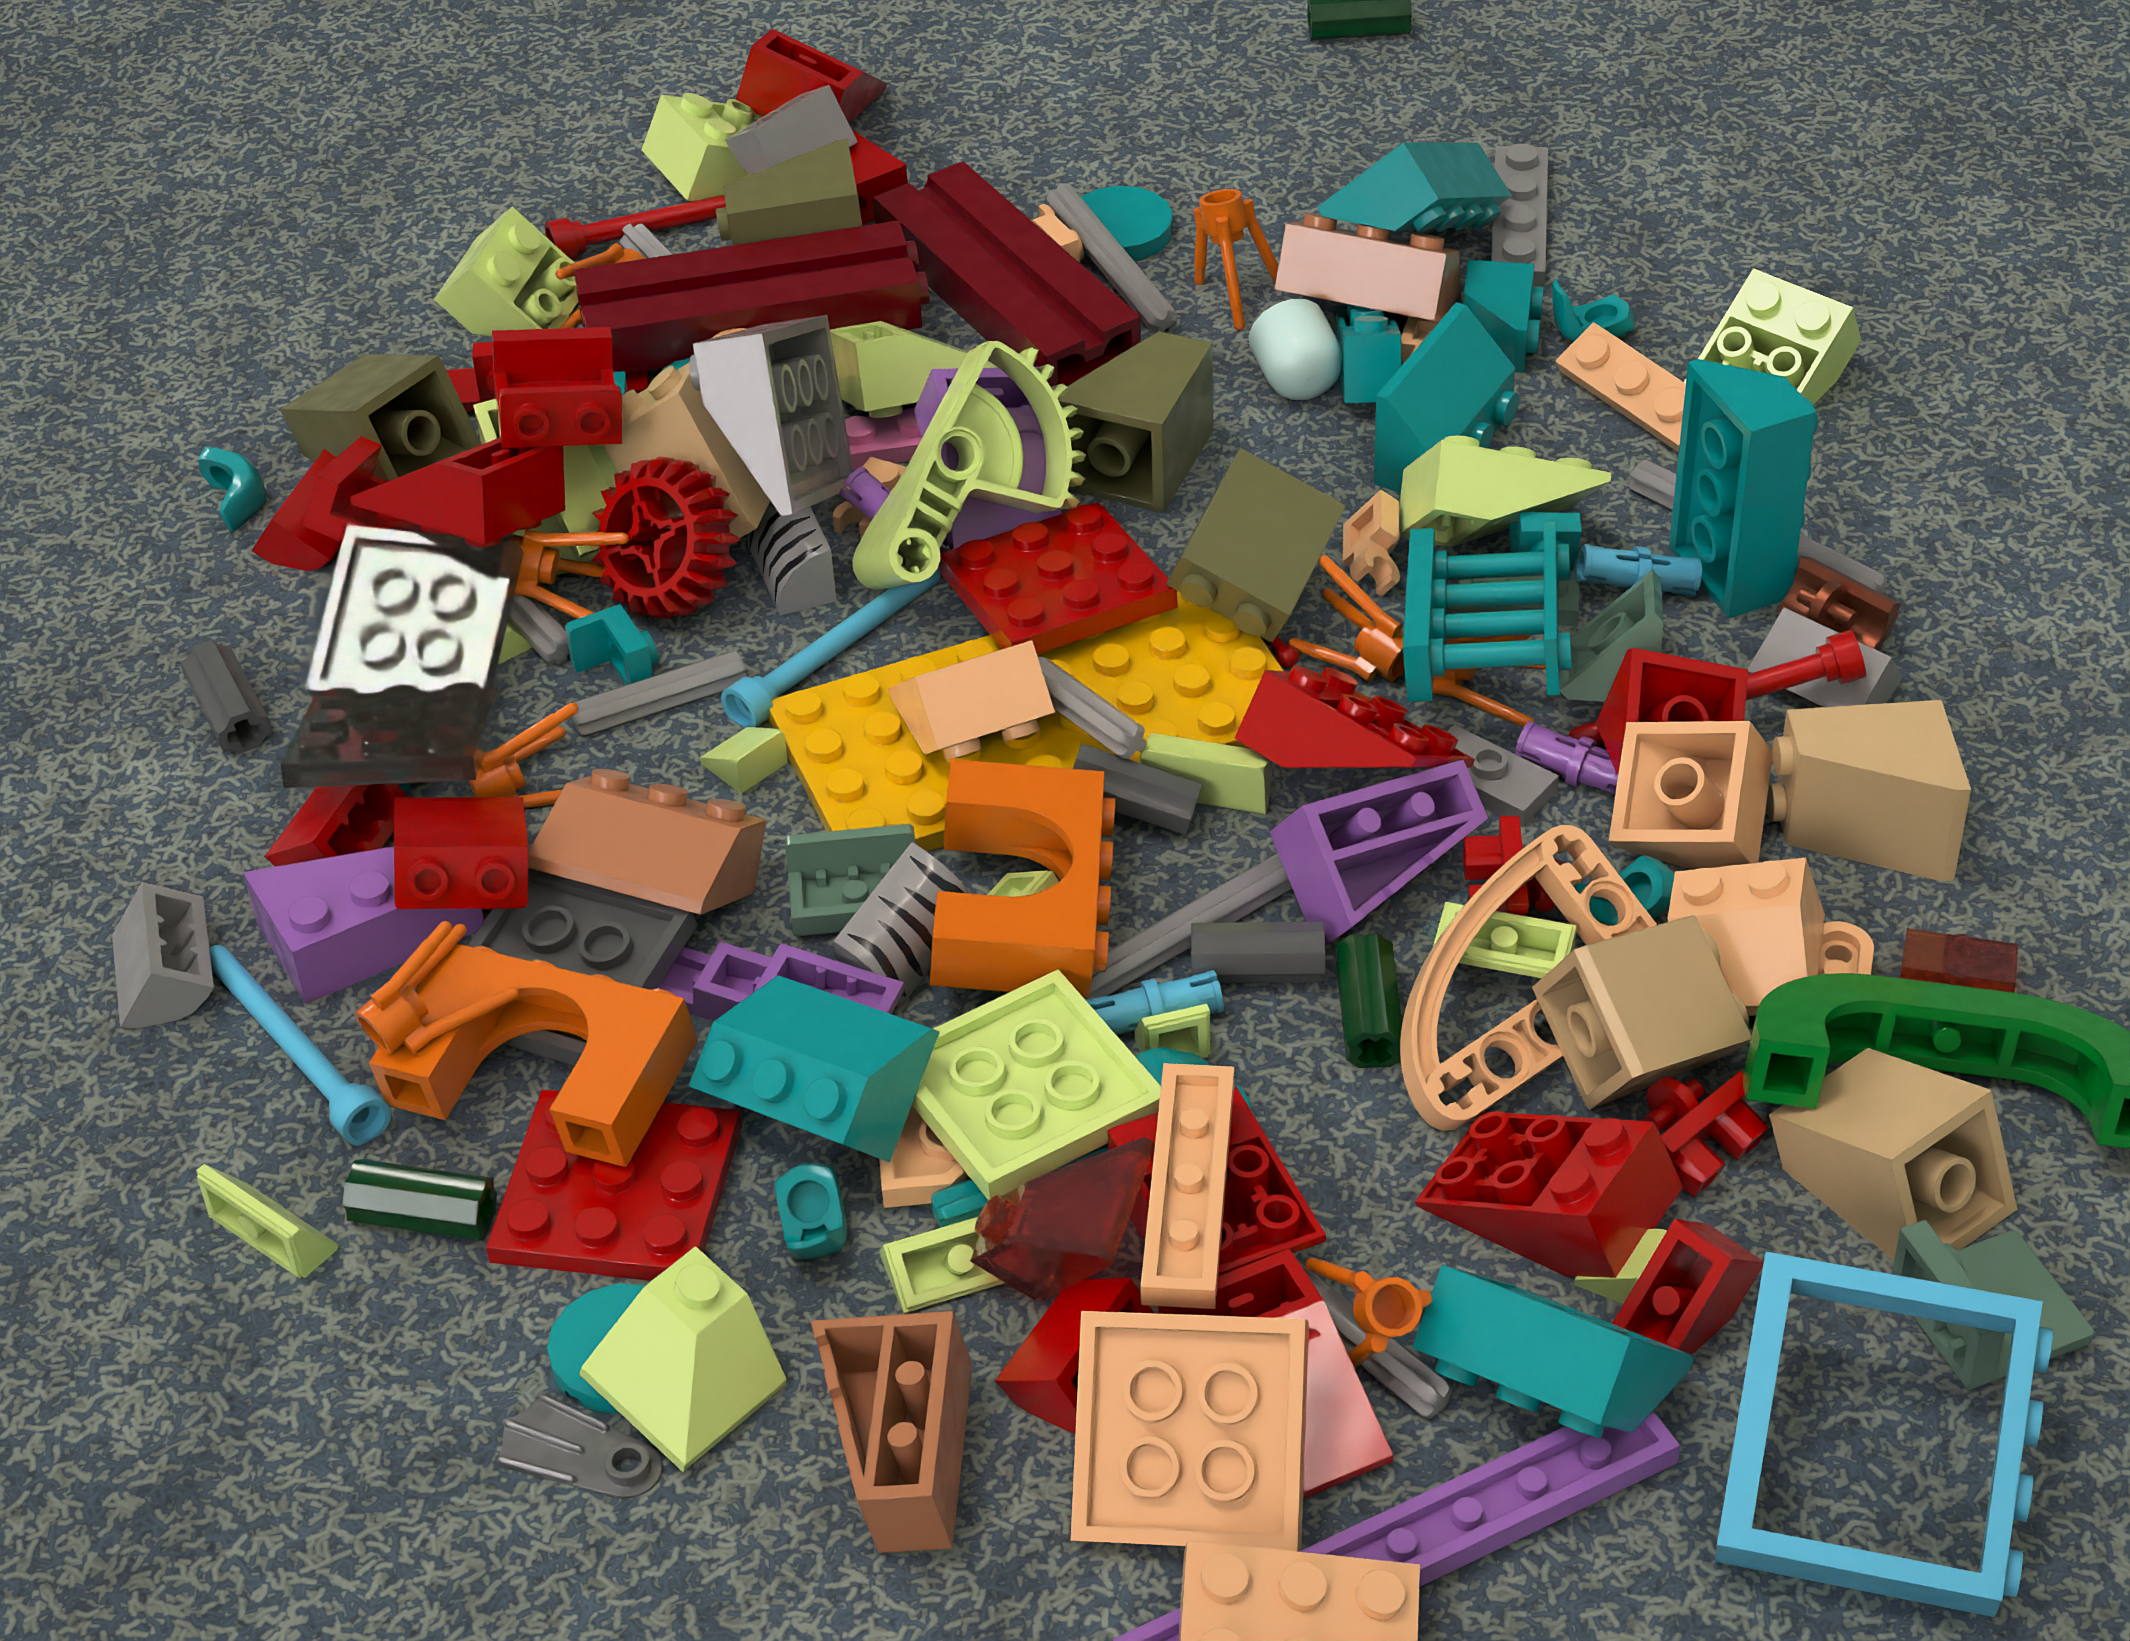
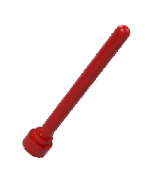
[545,195,726,260]
[1568,630,1866,746]

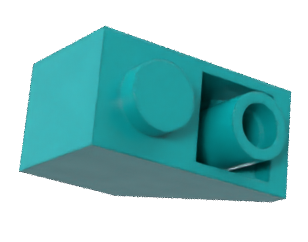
[1463,260,1544,373]

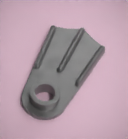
[497,1394,662,1499]

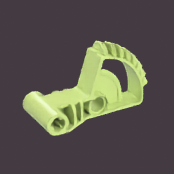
[852,341,1086,590]

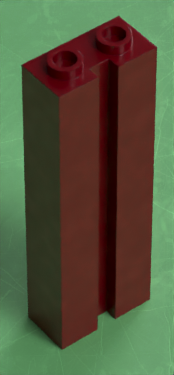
[873,161,1141,387]
[573,220,930,373]

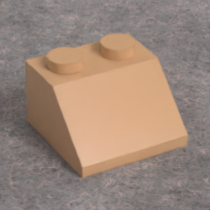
[888,640,1055,760]
[1609,721,1773,869]
[1667,857,1825,1016]

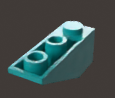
[1335,304,1401,403]

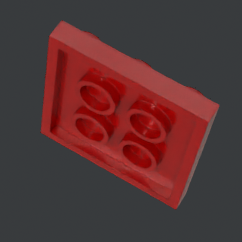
[939,502,1178,655]
[486,1089,742,1281]

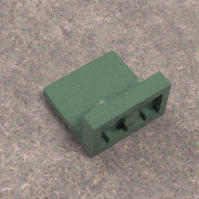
[1892,1219,2094,1390]

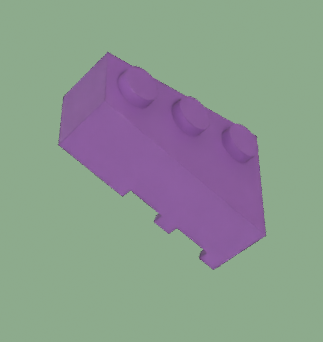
[1270,759,1488,946]
[243,846,484,1004]

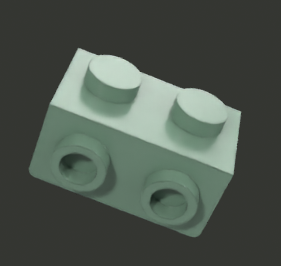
[785,824,915,936]

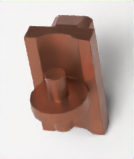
[1777,556,1901,651]

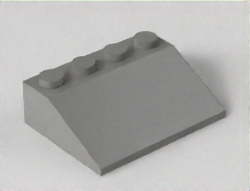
[689,315,853,516]

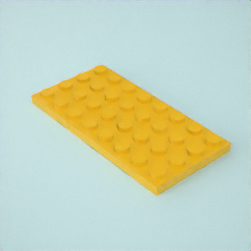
[768,591,1283,851]

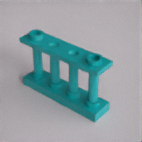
[1403,521,1572,702]

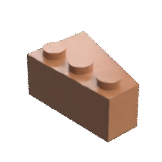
[811,1311,973,1553]

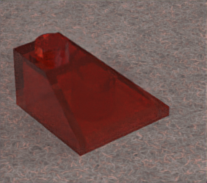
[970,1137,1155,1302]

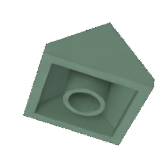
[1560,570,1663,702]

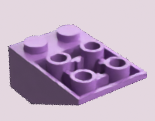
[914,367,1062,550]

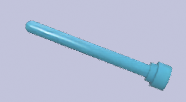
[721,567,941,728]
[209,945,391,1146]

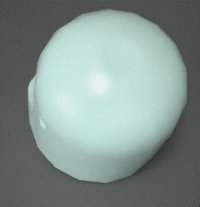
[1249,299,1342,400]

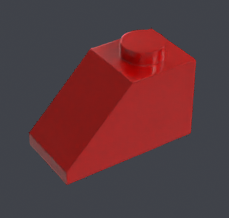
[1612,1219,1764,1355]

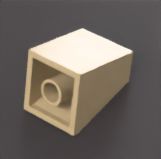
[604,363,770,538]
[1766,700,1971,881]
[1532,915,1751,1110]
[1769,1048,2018,1260]

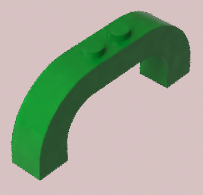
[1743,973,2130,1149]

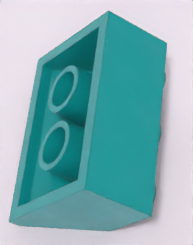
[1374,302,1519,493]
[689,975,940,1162]
[1412,1264,1695,1438]

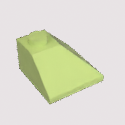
[579,1246,787,1472]

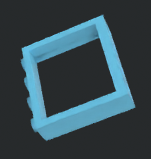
[1715,1252,2053,1617]

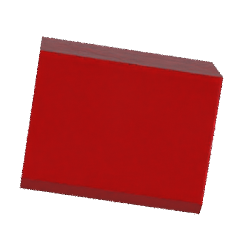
[1596,648,1748,774]

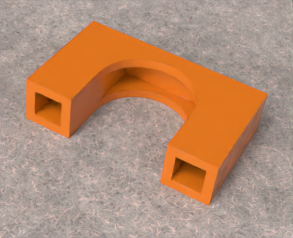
[930,759,1115,998]
[369,944,698,1167]

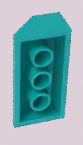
[1317,142,1512,233]
[1669,359,1818,619]

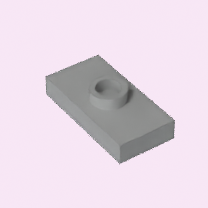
[1418,725,1559,827]

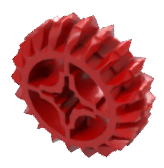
[591,457,741,619]

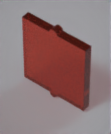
[1900,928,2018,993]

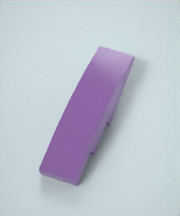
[658,941,904,1021]

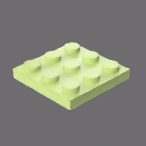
[912,969,1161,1202]

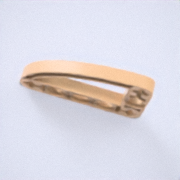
[1400,825,1657,1131]

